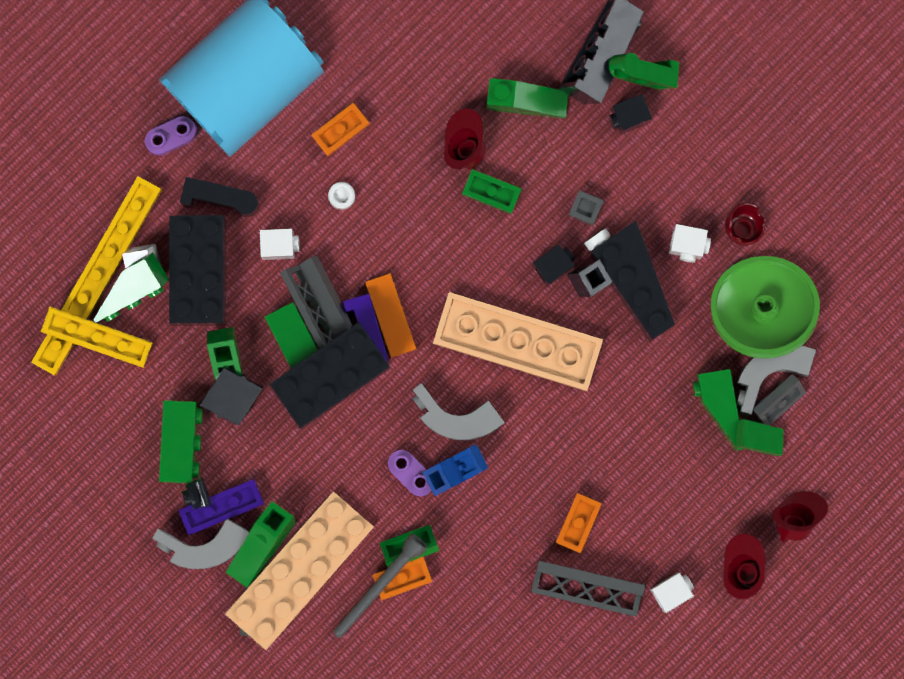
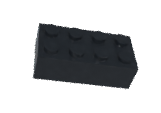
[169,215,226,326]
[269,322,391,430]

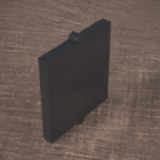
[200,367,263,426]

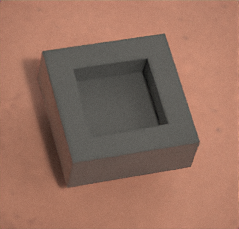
[568,190,604,226]

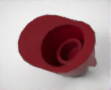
[444,108,486,170]
[772,491,828,543]
[723,534,766,600]

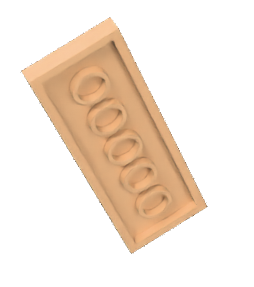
[433,292,603,391]
[225,491,374,650]

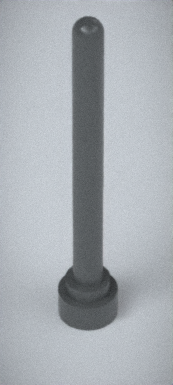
[334,533,427,638]

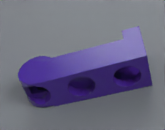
[343,294,388,363]

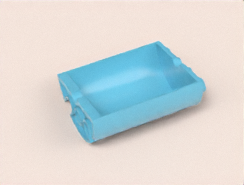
[159,0,324,157]

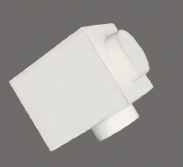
[669,224,711,263]

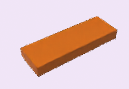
[365,274,416,358]

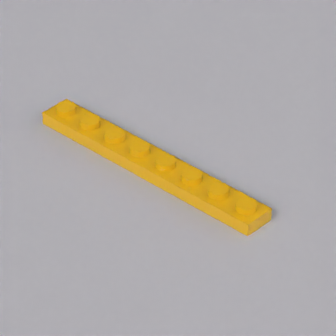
[31,176,162,376]

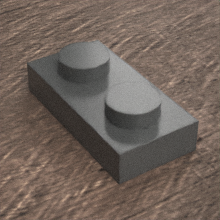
[753,374,806,426]

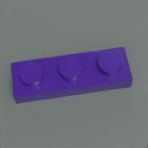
[179,479,264,535]

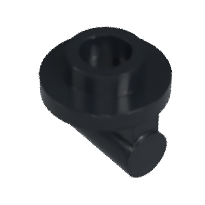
[181,478,211,510]

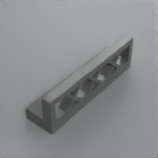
[280,255,353,349]
[531,561,645,617]

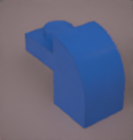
[422,444,488,496]

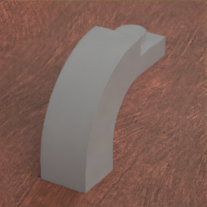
[735,346,816,416]
[412,383,505,441]
[152,519,250,569]

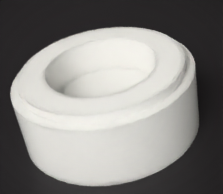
[328,182,355,210]
[584,228,611,251]

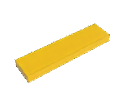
[40,306,152,368]

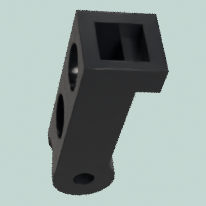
[180,177,259,217]

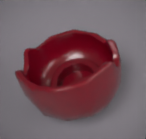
[725,202,765,246]

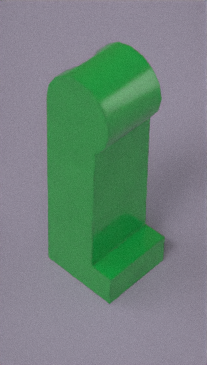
[609,53,679,90]

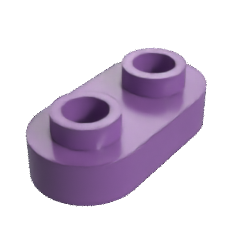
[145,116,197,156]
[388,450,432,496]

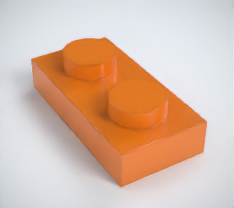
[311,103,370,157]
[555,493,602,553]
[372,557,433,601]

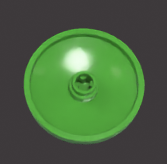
[711,256,820,358]

